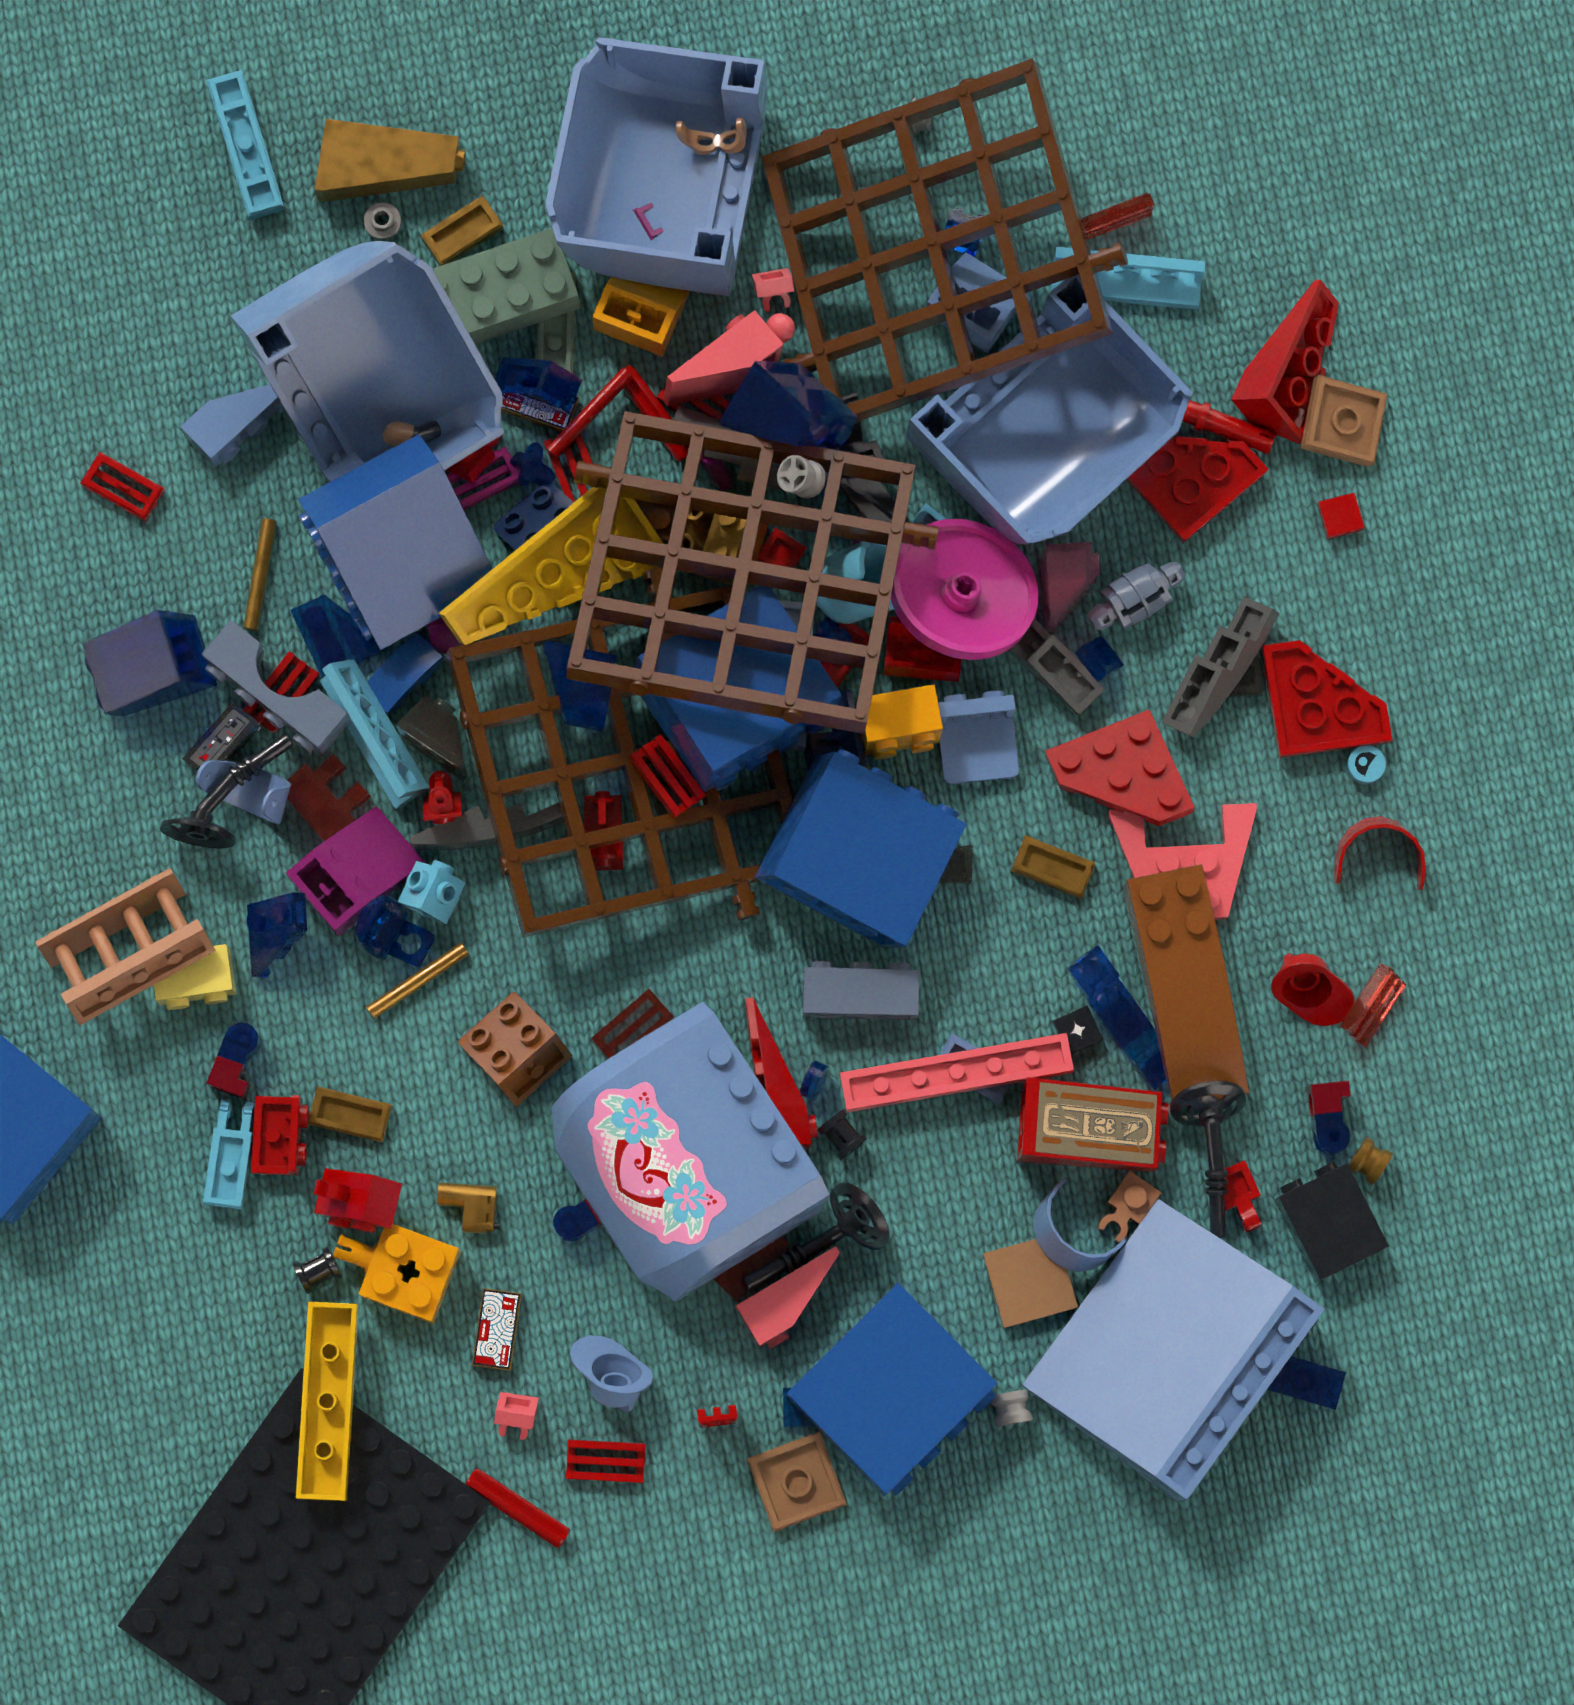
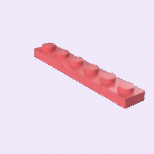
[840,1033,1074,1112]

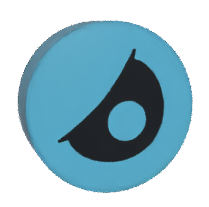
[1346,745,1386,785]

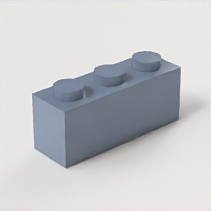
[802,961,919,1020]

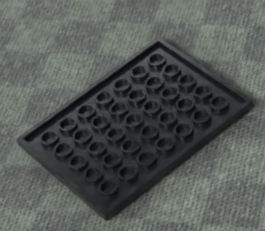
[118,1368,491,1705]

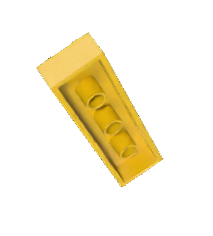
[296,1302,359,1501]

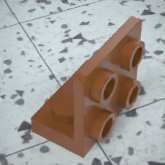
[458,992,573,1107]

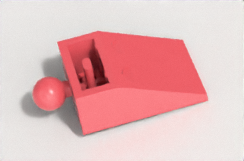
[663,310,795,406]

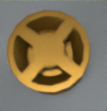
[1348,1137,1393,1185]

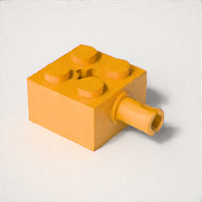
[333,1224,461,1324]

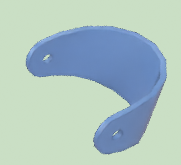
[196,760,291,825]
[1033,1178,1127,1272]

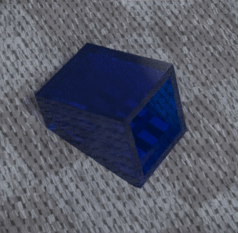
[719,361,858,447]
[82,610,218,716]

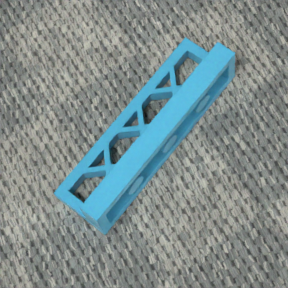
[1050,247,1205,310]
[320,659,430,809]

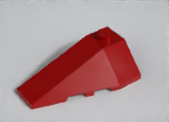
[1231,279,1339,444]
[745,997,818,1149]

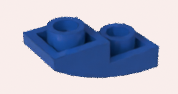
[367,632,446,714]

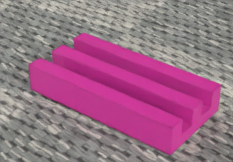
[446,446,523,510]

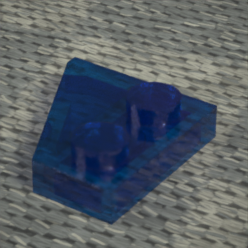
[290,594,388,678]
[542,641,617,732]
[246,892,308,978]

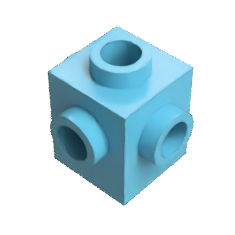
[398,860,465,924]

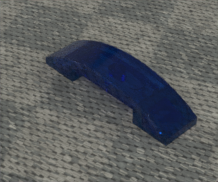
[1067,945,1167,1090]

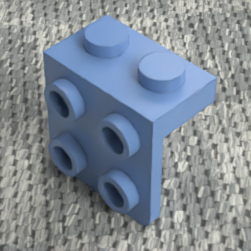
[938,690,1019,784]

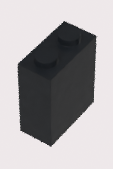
[1274,1161,1389,1283]

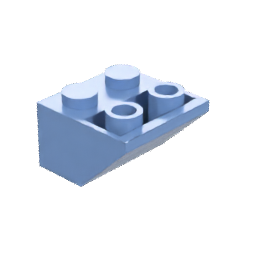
[927,252,1016,354]

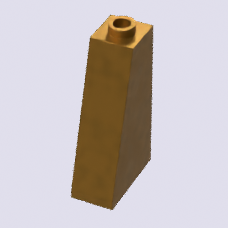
[315,119,466,202]

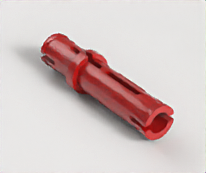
[1182,400,1276,455]

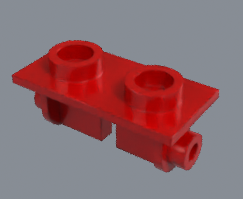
[423,770,462,824]
[584,791,623,871]

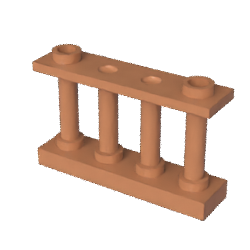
[35,868,216,1025]

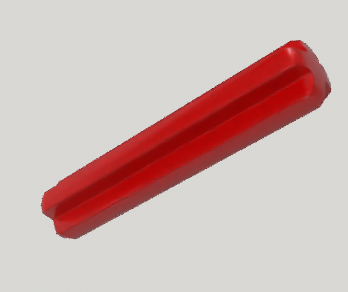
[624,365,689,462]
[466,1469,570,1548]

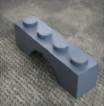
[201,620,351,755]

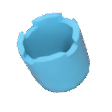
[817,541,894,624]

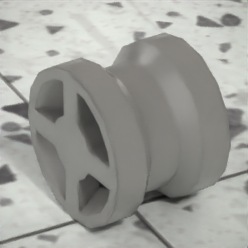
[777,455,826,499]
[991,1389,1033,1427]

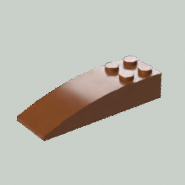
[1123,864,1249,1107]

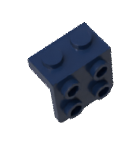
[494,481,574,551]

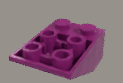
[286,806,426,937]

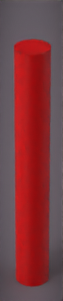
[546,368,633,459]

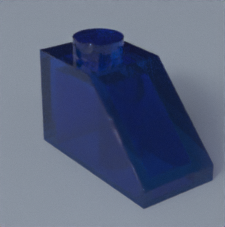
[495,357,582,414]

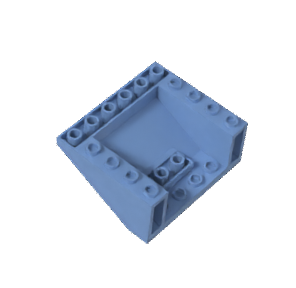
[1021,1199,1325,1502]

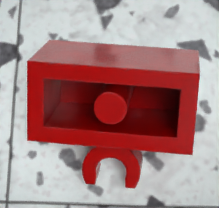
[313,1168,402,1233]

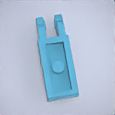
[203,1099,255,1210]

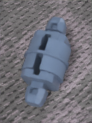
[1087,562,1186,631]

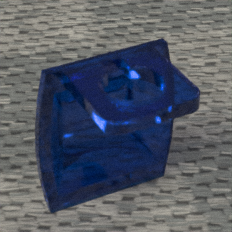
[356,895,435,967]

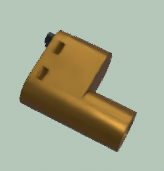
[437,1182,500,1234]

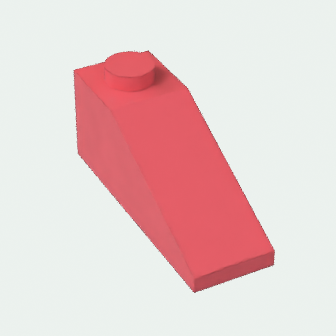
[736,1246,840,1349]

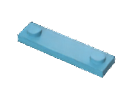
[206,70,285,221]

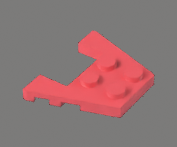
[1108,803,1257,920]

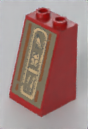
[1017,1077,1169,1172]

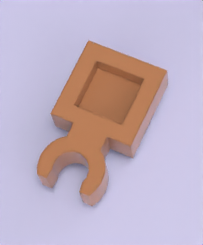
[1098,1171,1161,1243]

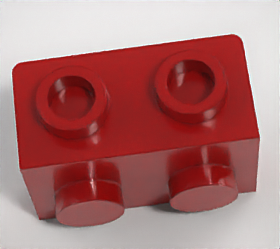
[884,616,961,682]
[251,1095,309,1176]

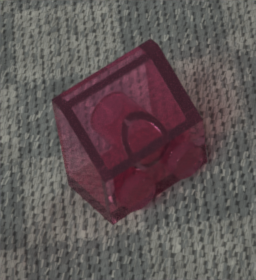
[1040,542,1100,635]

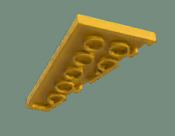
[439,487,664,645]

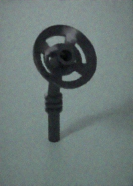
[160,734,293,849]
[1169,1081,1246,1238]
[741,1183,889,1291]

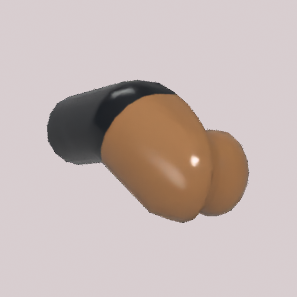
[383,420,441,447]

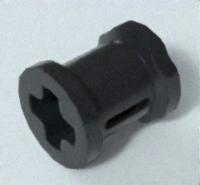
[817,1109,867,1160]
[293,1247,342,1294]

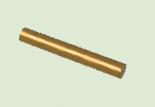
[243,518,277,632]
[366,942,469,1019]

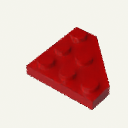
[1126,436,1269,544]
[1261,640,1392,758]
[1045,710,1195,826]

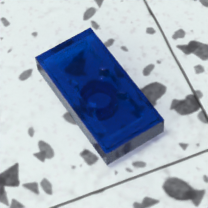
[1267,1356,1346,1410]

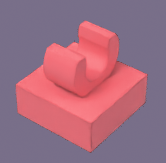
[752,268,794,312]
[494,1392,539,1440]

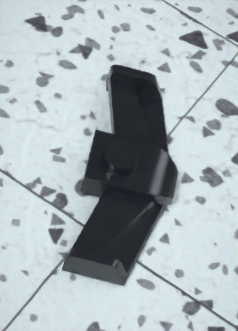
[822,391,909,523]

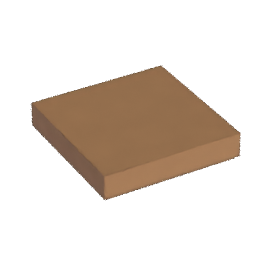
[1300,375,1388,467]
[982,1239,1078,1329]
[747,1431,847,1532]

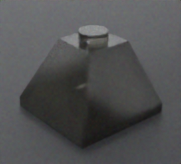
[397,696,468,782]

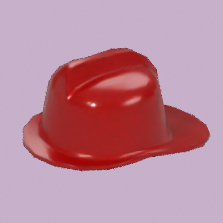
[1271,953,1355,1026]

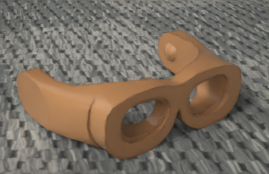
[676,118,747,155]

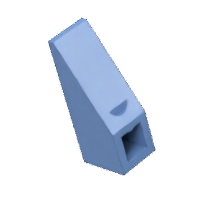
[180,384,285,467]

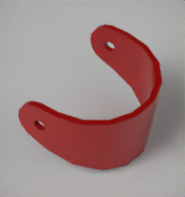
[1334,816,1426,890]

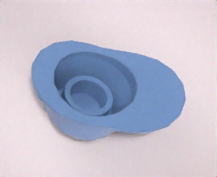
[570,1335,653,1412]

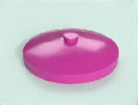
[891,519,1039,660]

